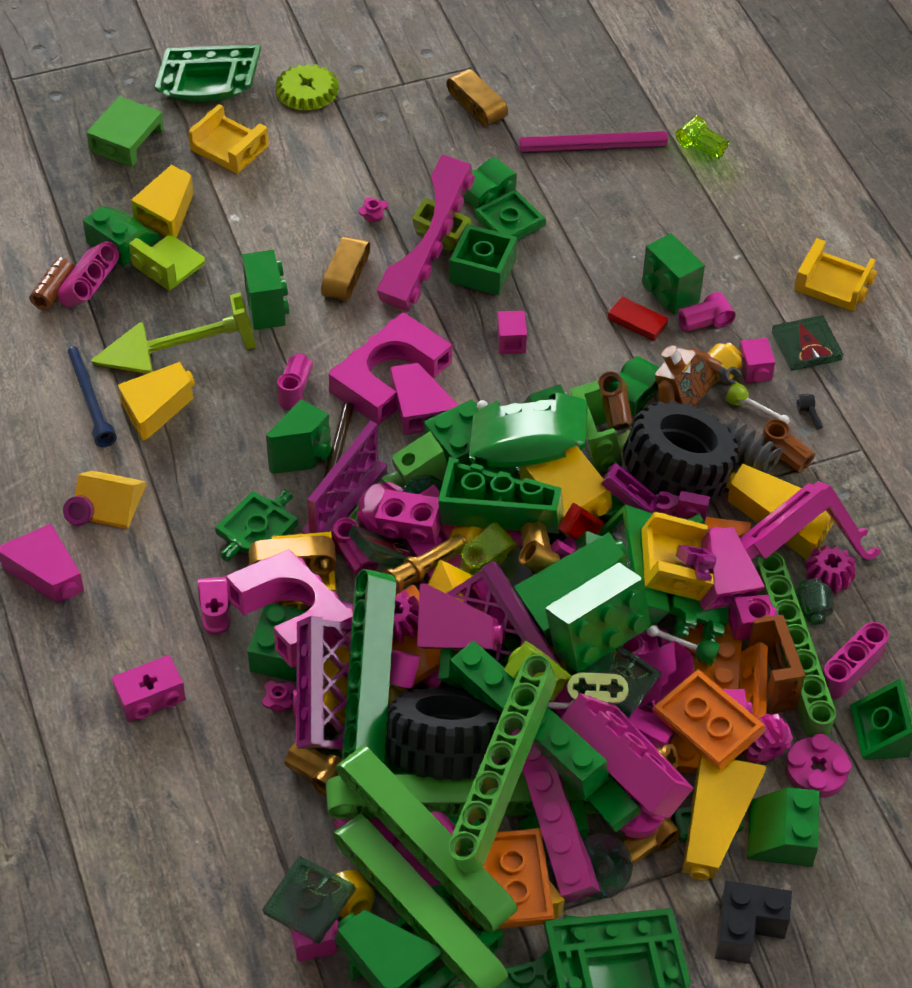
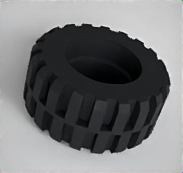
[623,401,739,501]
[386,687,507,781]

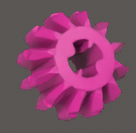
[805,544,856,595]
[392,590,419,644]
[742,714,793,764]

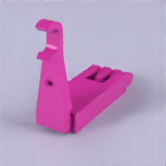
[741,481,881,560]

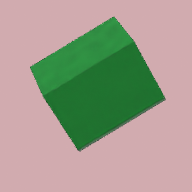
[850,678,912,760]

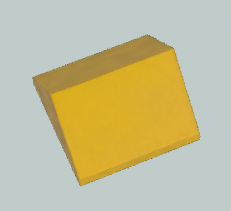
[75,470,147,529]

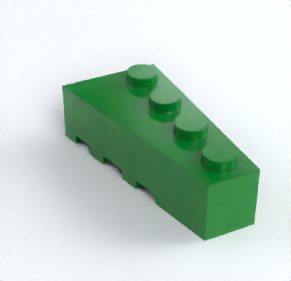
[438,457,564,534]

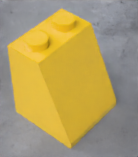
[519,445,612,537]

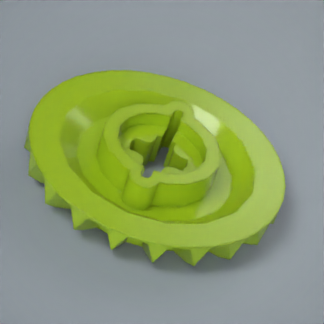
[275,63,339,110]

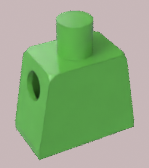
[381,431,447,494]

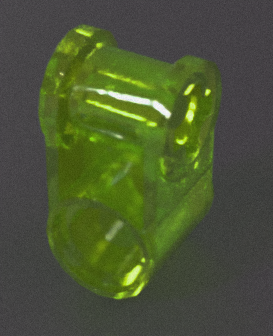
[461,522,518,575]

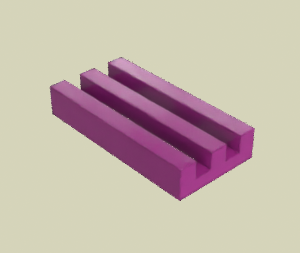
[601,463,658,513]

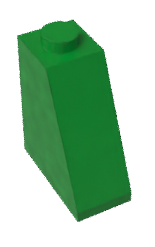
[334,910,443,988]

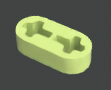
[567,673,629,704]

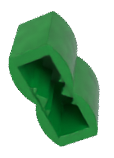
[463,157,517,209]
[608,356,660,416]

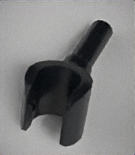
[796,394,823,430]

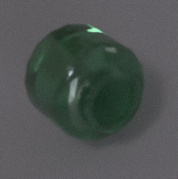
[795,579,834,625]

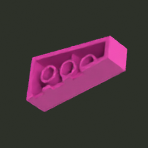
[560,693,693,818]

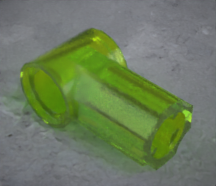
[675,116,729,159]

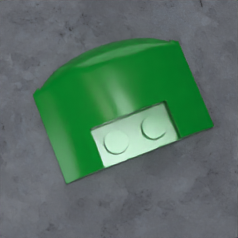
[155,45,261,103]
[469,393,588,467]
[543,908,691,988]

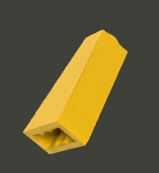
[726,464,834,560]
[682,756,766,880]

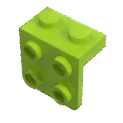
[129,235,205,291]

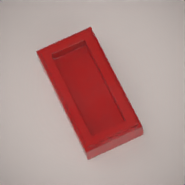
[608,296,668,341]
[558,502,604,540]

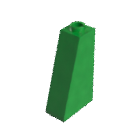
[514,532,629,646]

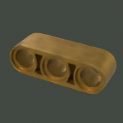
[446,69,508,127]
[321,236,371,302]
[249,535,336,575]

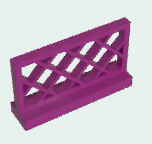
[301,421,387,540]
[446,561,563,668]
[297,616,352,750]

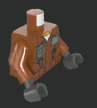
[655,345,741,407]

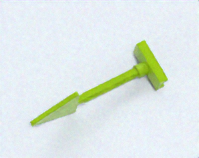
[91,292,257,374]

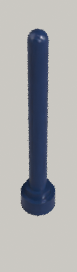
[68,346,117,447]

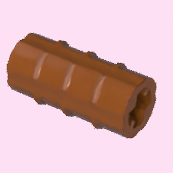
[29,257,75,311]

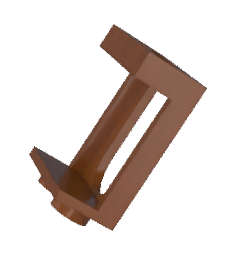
[748,615,805,714]

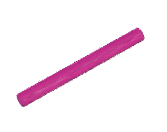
[519,131,668,152]

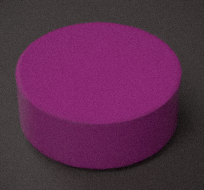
[63,495,94,526]

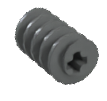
[726,418,783,473]

